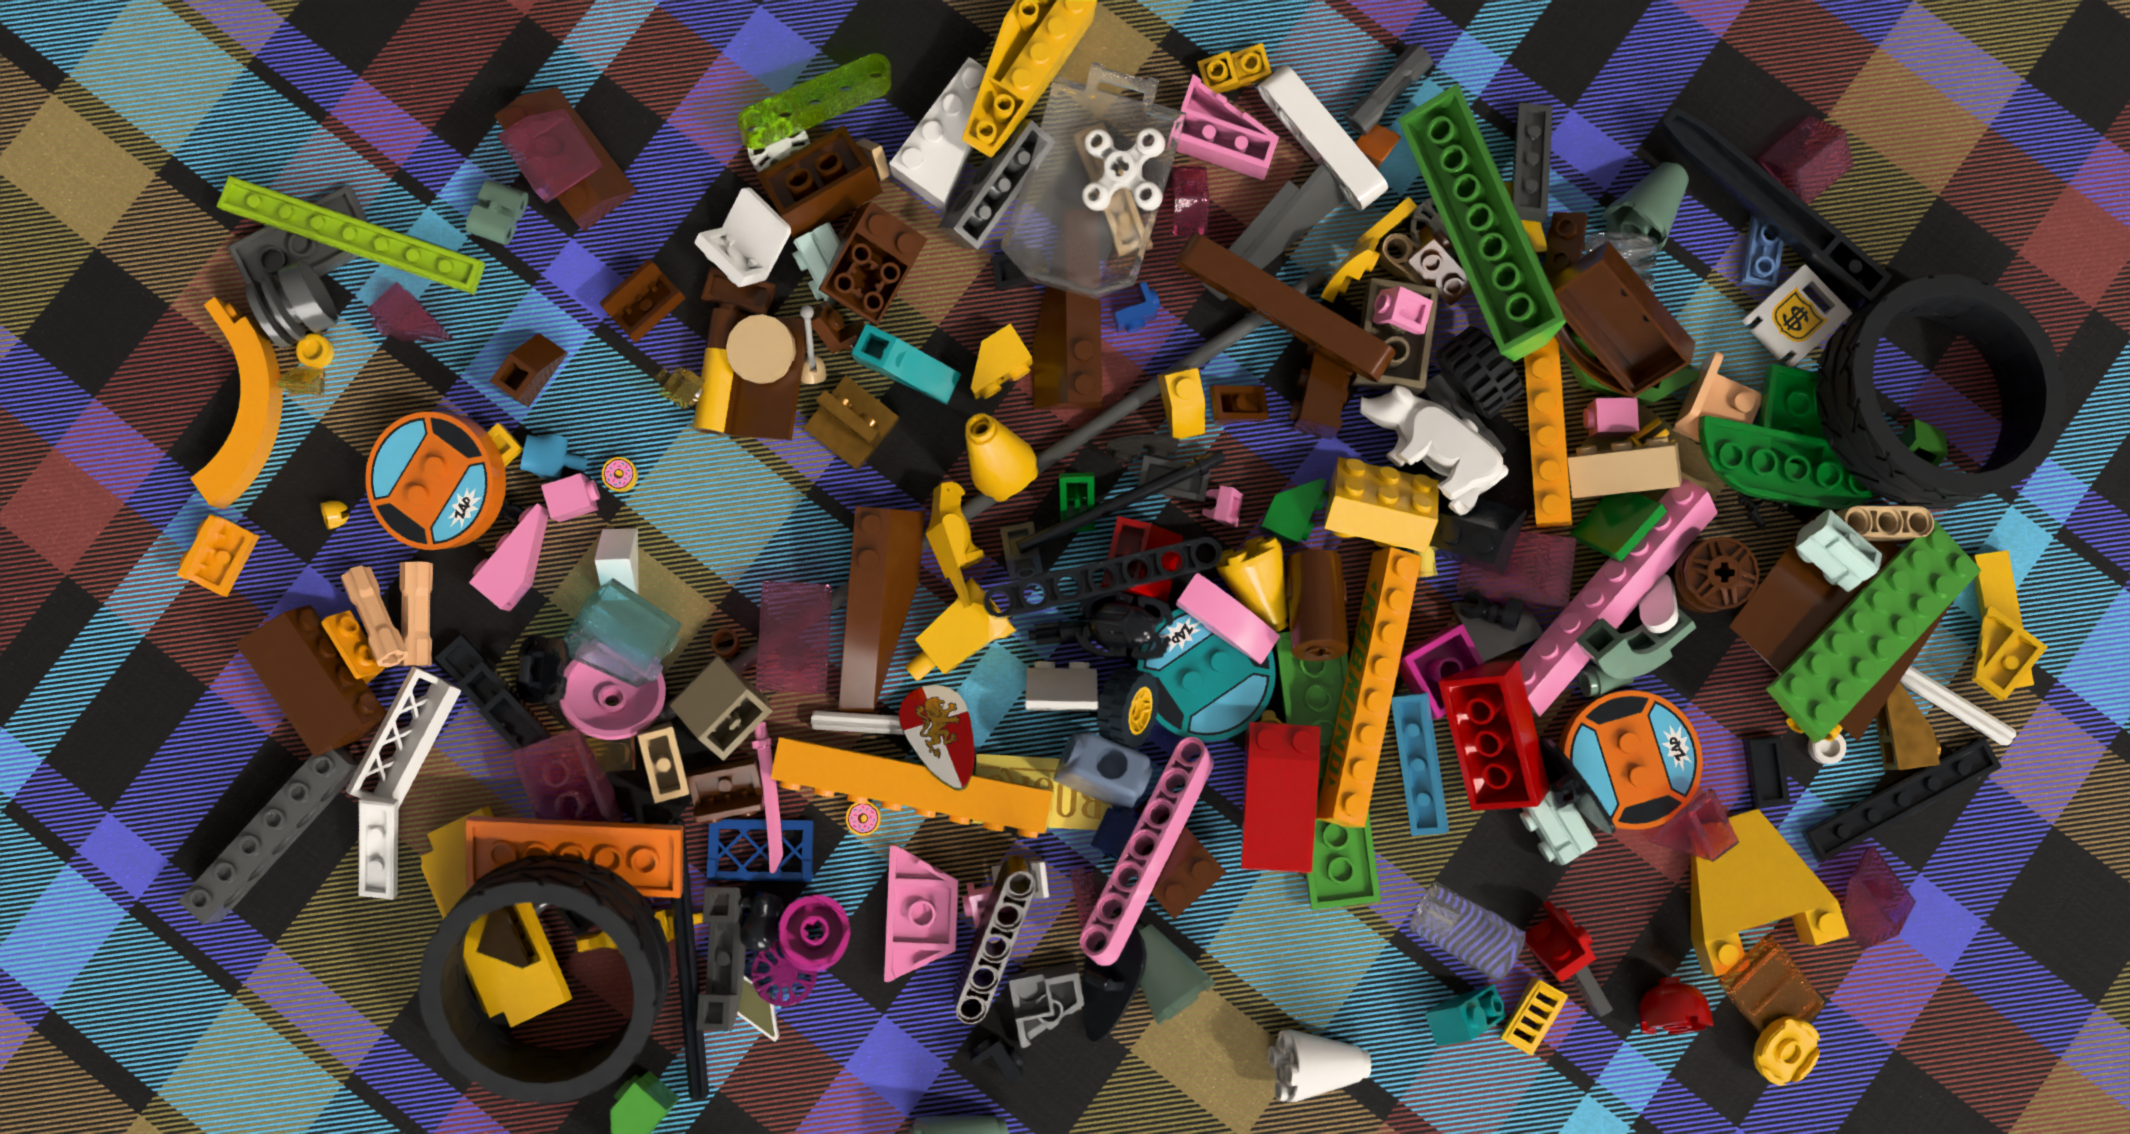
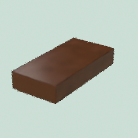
[701,267,777,316]

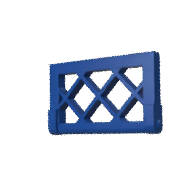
[706,819,814,882]

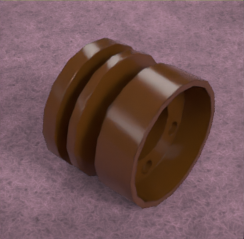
[1668,536,1760,614]

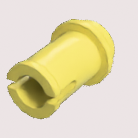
[1414,535,1438,577]

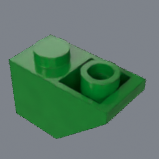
[1258,478,1329,547]

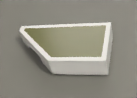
[737,974,780,1042]

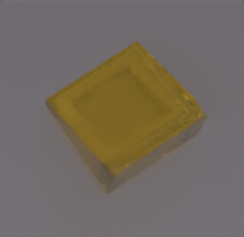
[277,368,325,395]

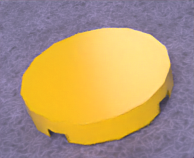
[1753,1016,1820,1086]

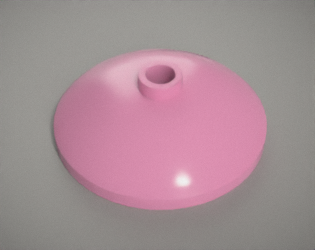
[559,645,666,740]

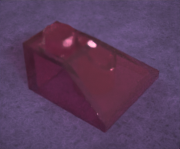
[1842,845,1916,950]

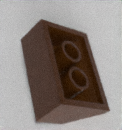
[756,125,883,240]

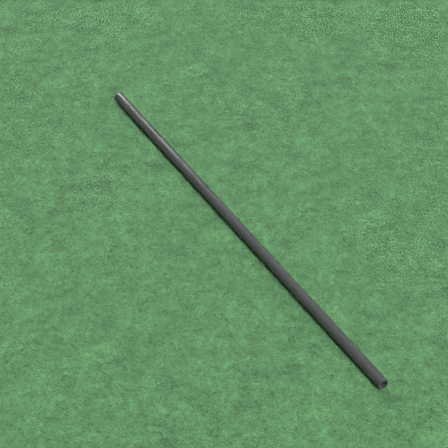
[649,268,1327,727]

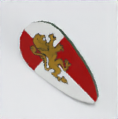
[898,685,975,791]

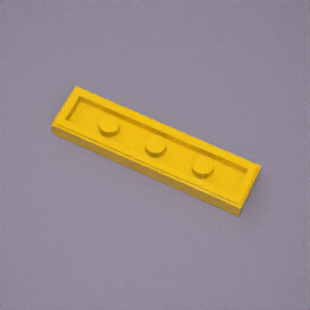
[1969,550,2034,688]

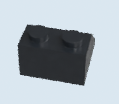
[1429,496,1527,575]

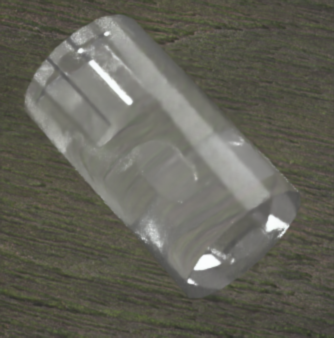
[1409,882,1525,981]

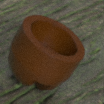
[710,628,740,657]

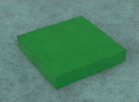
[1570,492,1667,562]

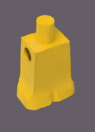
[905,577,1017,681]

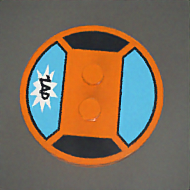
[365,412,506,550]
[1558,690,1703,830]

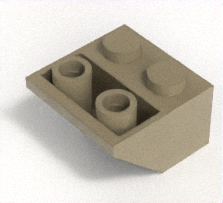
[669,654,772,761]

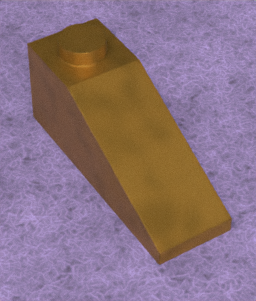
[1875,682,1941,770]

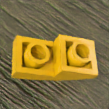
[1197,43,1273,93]
[1321,236,1380,303]

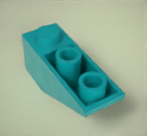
[851,323,961,405]

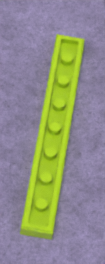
[216,175,486,295]

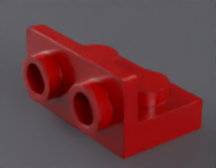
[1520,900,1596,983]

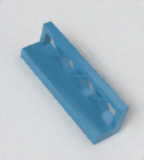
[1391,691,1449,836]

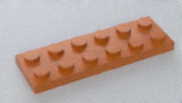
[465,816,683,898]

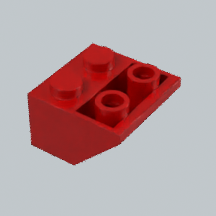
[1101,516,1183,603]

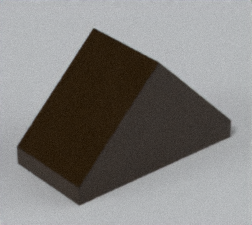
[476,905,541,969]

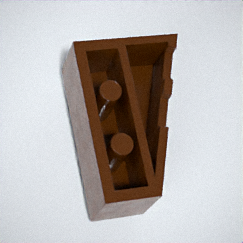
[1289,344,1353,440]

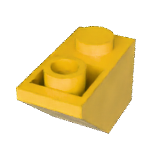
[971,323,1033,399]

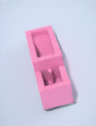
[1175,573,1280,665]

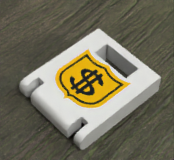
[1741,264,1852,368]

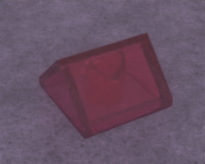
[1758,116,1854,205]

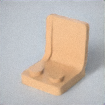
[1672,351,1762,442]

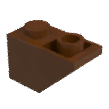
[490,333,568,408]

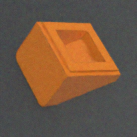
[1355,124,1401,169]

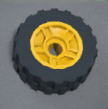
[1097,667,1159,749]

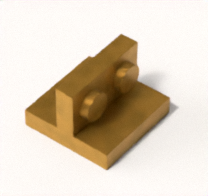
[803,375,900,471]

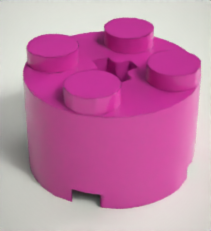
[778,895,850,971]

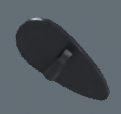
[1539,737,1616,834]
[1082,927,1147,1042]

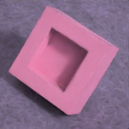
[1202,486,1244,527]

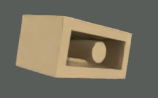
[637,721,689,803]

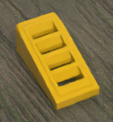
[1499,976,1568,1056]

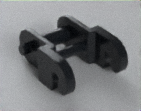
[1737,492,1788,530]

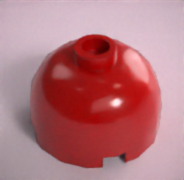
[1639,977,1714,1035]

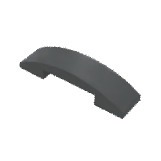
[697,887,746,1032]

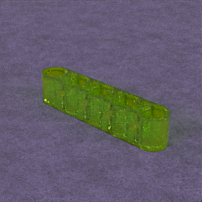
[737,53,892,150]

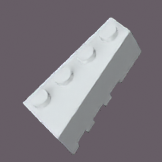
[889,57,986,213]

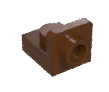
[811,301,866,354]

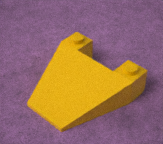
[1691,808,1849,977]

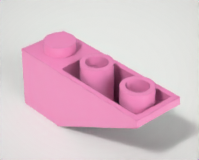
[469,503,549,611]

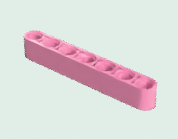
[1079,737,1214,966]

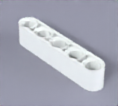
[1258,65,1388,211]

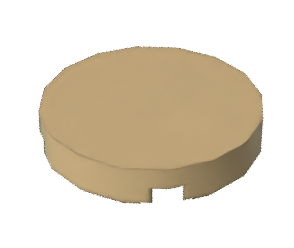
[726,314,796,384]

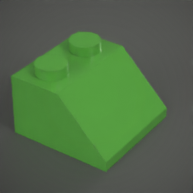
[610,1071,681,1134]

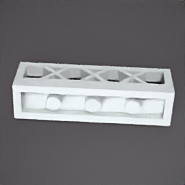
[346,666,462,807]

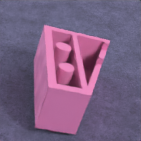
[1169,74,1279,181]

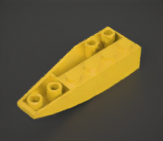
[962,0,1097,158]

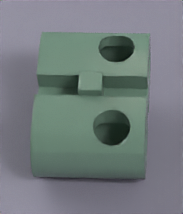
[466,179,528,245]

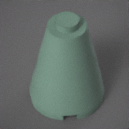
[1602,162,1689,256]
[1135,923,1216,1025]

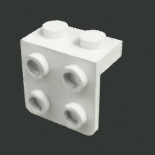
[694,187,791,288]

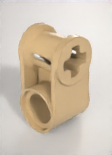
[1376,233,1427,286]

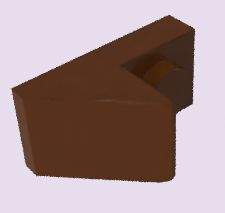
[1210,385,1269,427]

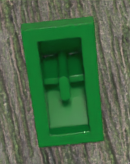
[1059,472,1095,532]

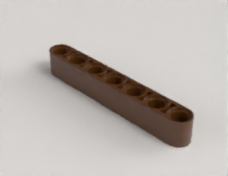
[1174,232,1396,383]

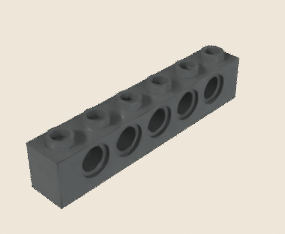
[178,746,361,925]

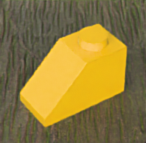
[1157,367,1205,441]

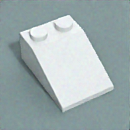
[1025,662,1098,712]

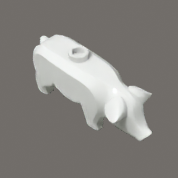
[1360,385,1508,516]

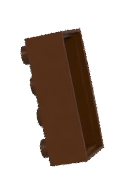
[1550,241,1695,398]

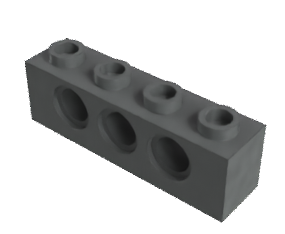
[938,120,1055,250]

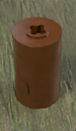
[1285,549,1349,662]

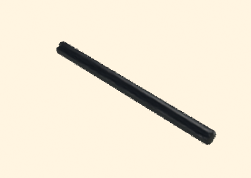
[664,819,709,1100]

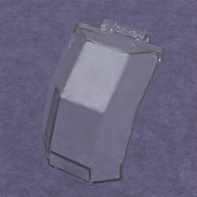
[1000,61,1186,299]

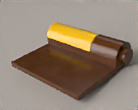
[693,303,806,441]

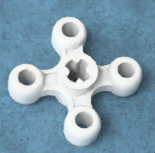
[1082,128,1165,211]

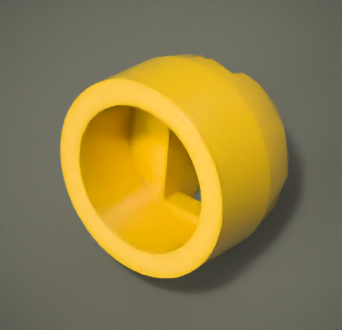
[321,501,349,530]

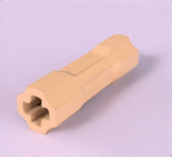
[398,562,433,667]
[341,565,408,668]

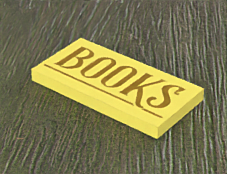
[972,754,1112,831]

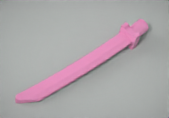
[752,722,783,873]

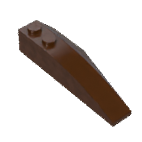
[1033,210,1102,410]
[838,506,925,714]

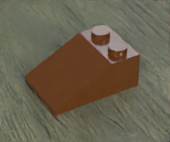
[1103,796,1227,919]

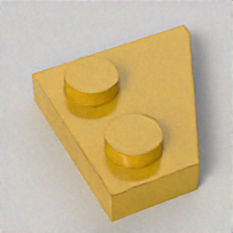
[1971,605,2048,701]

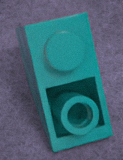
[1425,984,1507,1047]

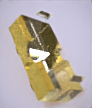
[655,366,705,409]
[561,736,636,775]

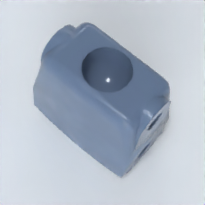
[1053,732,1153,811]

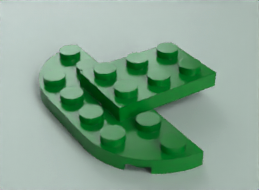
[1698,364,1875,511]

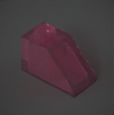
[1172,166,1209,238]
[366,282,453,342]

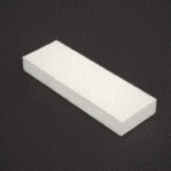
[359,795,399,900]

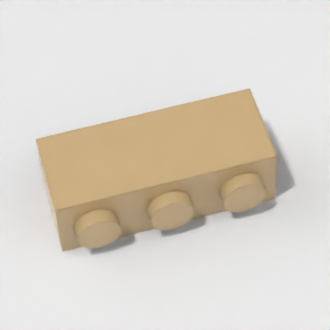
[1568,437,1682,498]

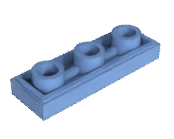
[1738,191,1793,290]

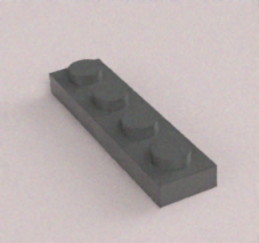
[1511,103,1553,222]

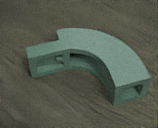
[1576,608,1696,679]

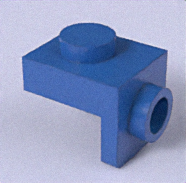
[1113,281,1160,333]

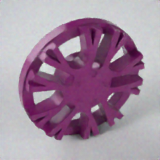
[751,940,817,1007]

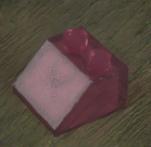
[497,109,603,203]

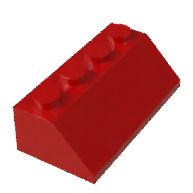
[1438,660,1550,811]

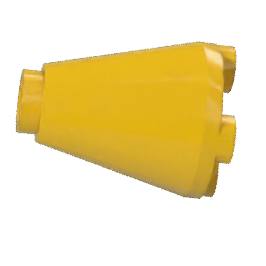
[965,413,1039,502]
[1215,536,1289,632]

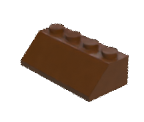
[494,87,638,231]
[236,604,387,757]

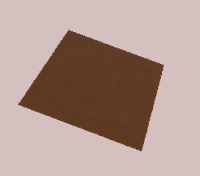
[1729,509,1956,741]

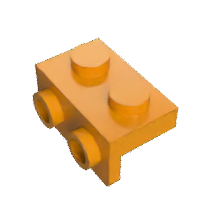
[177,514,260,597]
[321,610,385,684]

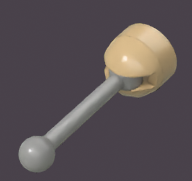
[800,305,826,384]

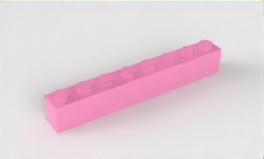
[1519,478,1718,717]

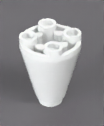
[1268,1029,1371,1102]

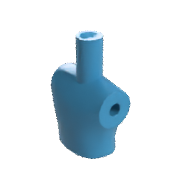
[520,434,588,481]

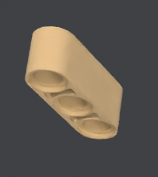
[1833,506,1934,542]

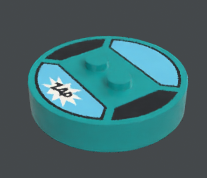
[1136,608,1276,742]

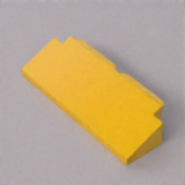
[420,806,573,1028]

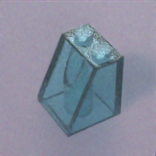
[556,578,682,688]

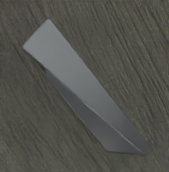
[1202,164,1345,301]

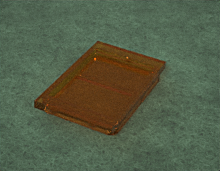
[1717,933,1825,1036]

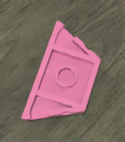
[884,845,959,982]

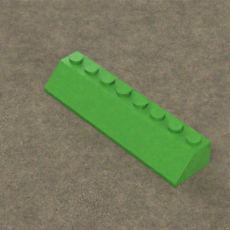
[1398,83,1567,362]

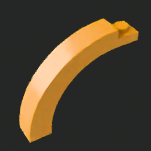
[190,297,283,510]

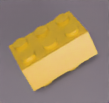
[1324,457,1439,553]

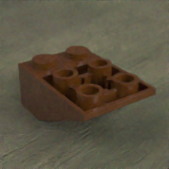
[819,201,927,326]

